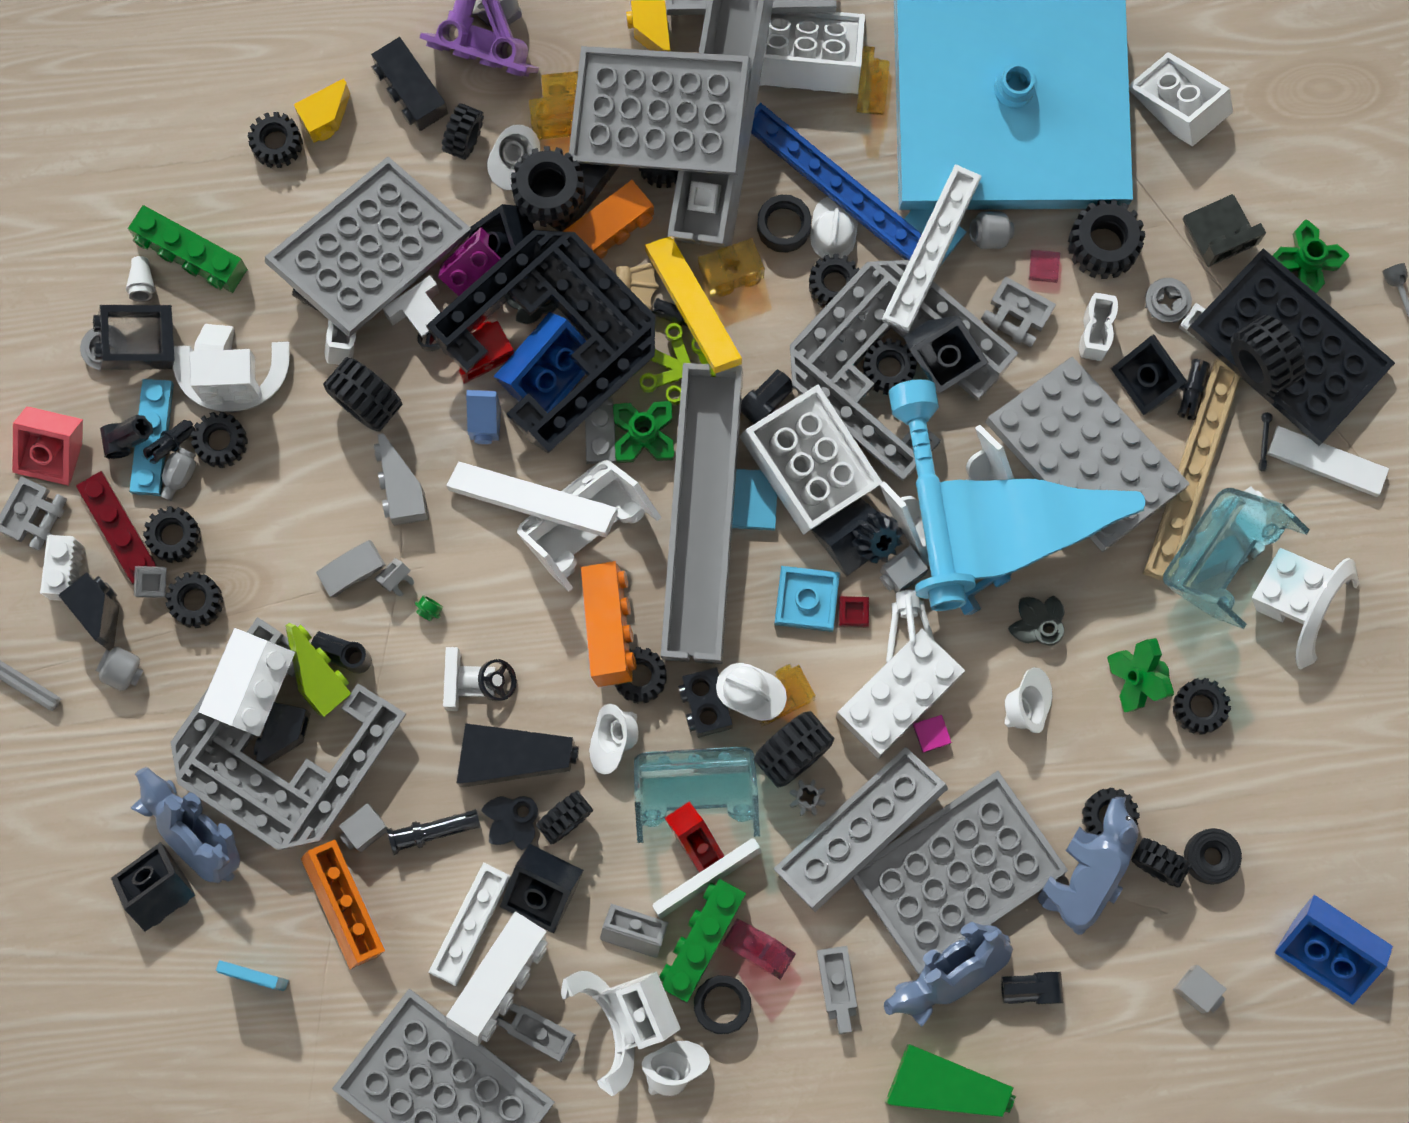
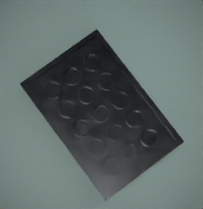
[1187,248,1395,446]

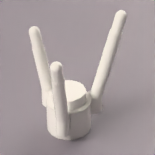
[886,590,935,662]

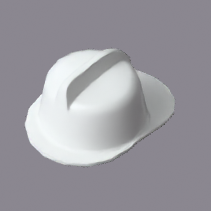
[487,125,540,190]
[810,197,858,259]
[716,663,787,721]
[1005,667,1052,733]
[589,703,639,775]
[642,1041,710,1096]

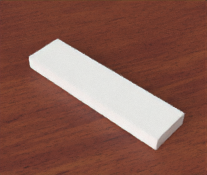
[1267,426,1389,497]
[652,839,761,920]
[428,862,511,986]

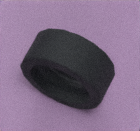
[757,194,812,253]
[694,975,751,1034]

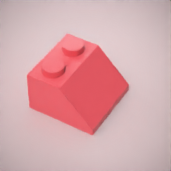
[12,406,83,486]

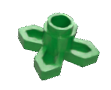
[1272,219,1350,294]
[613,401,674,463]
[1107,638,1174,713]

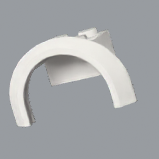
[173,342,290,412]
[1252,548,1359,669]
[561,971,681,1096]

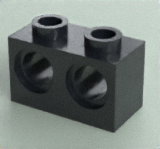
[678,667,733,738]

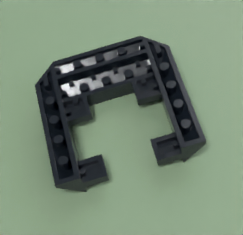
[426,230,655,453]

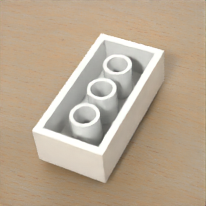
[836,629,965,759]
[446,911,548,1046]

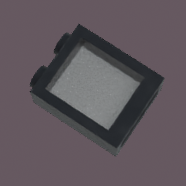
[93,305,175,370]

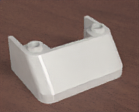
[880,425,1014,565]
[517,460,662,592]

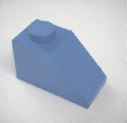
[466,390,501,444]

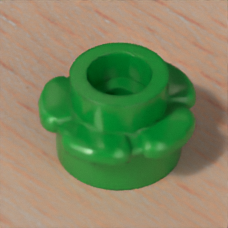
[415,595,443,621]

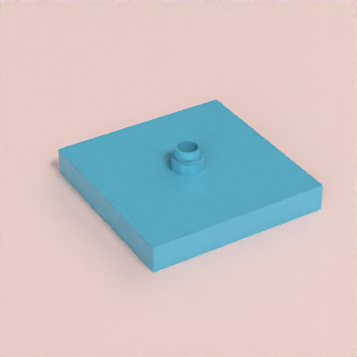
[894,0,1133,210]

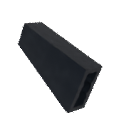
[531,163,620,232]
[456,723,579,787]

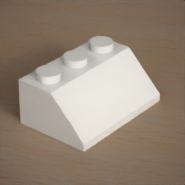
[198,628,295,737]

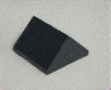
[1111,334,1188,415]
[811,498,878,577]

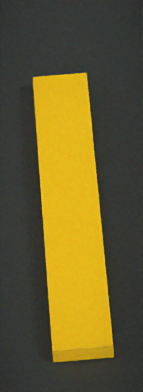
[645,237,742,374]

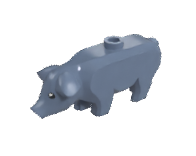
[131,767,240,883]
[1037,797,1139,935]
[884,922,1013,1027]

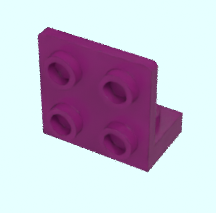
[438,228,501,296]

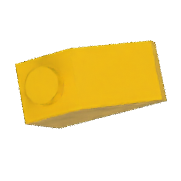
[626,0,670,51]
[293,78,350,143]

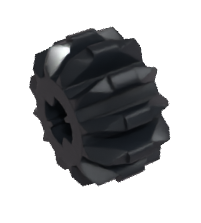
[852,512,904,564]

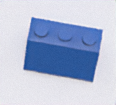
[493,312,586,413]
[1275,895,1393,1005]

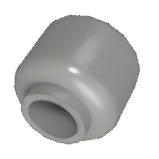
[969,211,1014,249]
[96,647,143,691]

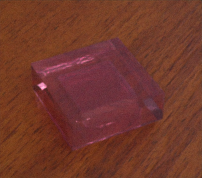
[1028,250,1060,283]

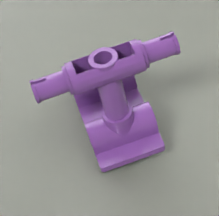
[420,0,539,77]

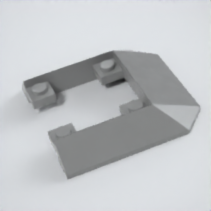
[790,260,1018,481]
[171,617,407,850]

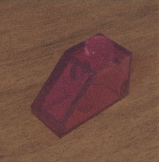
[722,918,796,980]

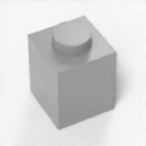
[880,545,928,593]
[339,803,389,852]
[1173,965,1226,1014]

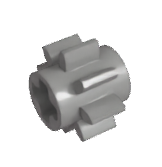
[790,779,826,816]

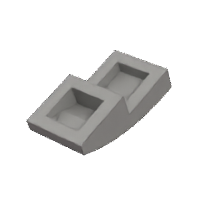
[316,540,385,597]

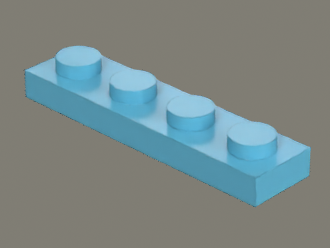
[129,379,174,496]

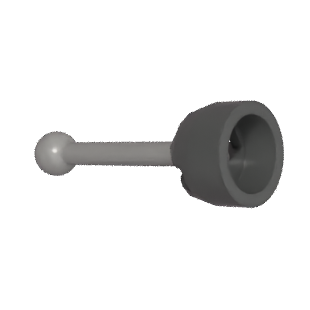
[1382,263,1409,317]

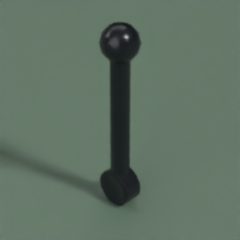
[1259,412,1273,471]

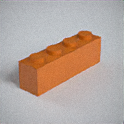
[563,180,654,259]
[581,561,636,687]
[301,840,385,969]

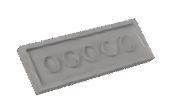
[773,747,948,912]

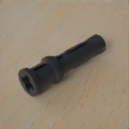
[387,809,481,855]

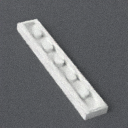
[882,164,982,333]
[446,461,618,538]

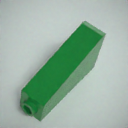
[885,1044,1016,1117]

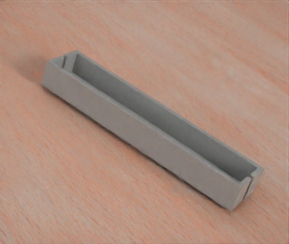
[667,0,774,249]
[661,363,743,664]

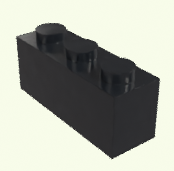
[371,37,448,131]

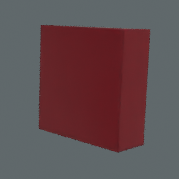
[839,596,869,628]

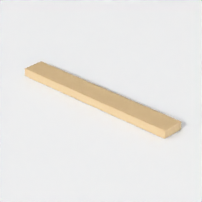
[1143,359,1240,584]

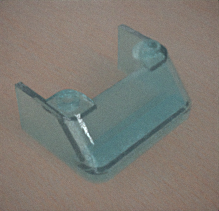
[1163,488,1310,629]
[634,747,760,843]

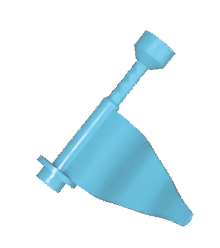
[889,379,1146,611]

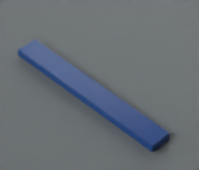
[751,102,922,261]

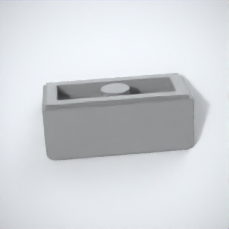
[600,904,669,958]

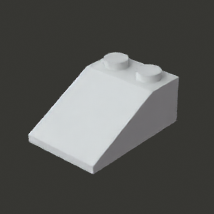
[1129,52,1233,147]

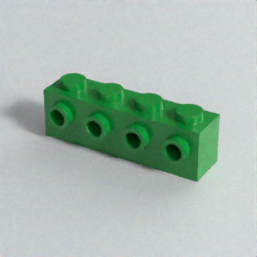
[128,205,248,293]
[659,879,746,1003]

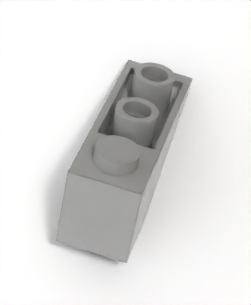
[374,433,429,525]

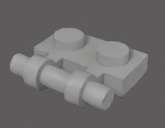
[981,276,1056,347]
[0,476,67,551]

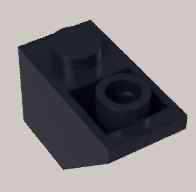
[254,702,311,765]

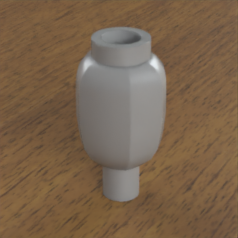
[161,447,196,501]

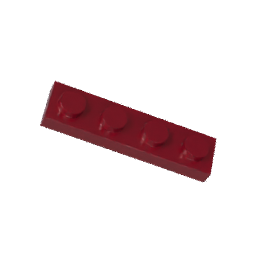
[76,471,158,585]

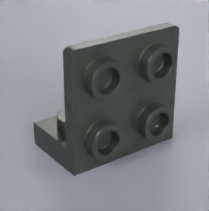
[1183,194,1266,267]

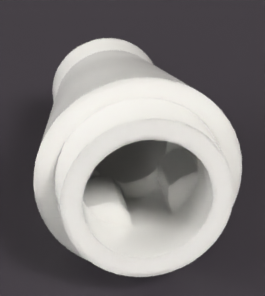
[126,256,155,302]

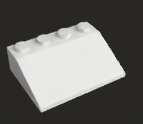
[759,12,865,94]
[740,385,883,535]

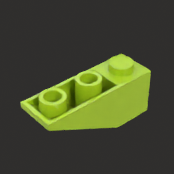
[285,623,352,717]

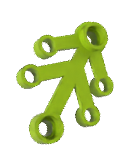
[640,323,716,405]

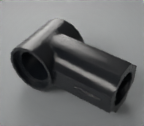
[741,369,795,424]
[100,415,153,459]
[311,631,372,674]
[1001,972,1064,1004]

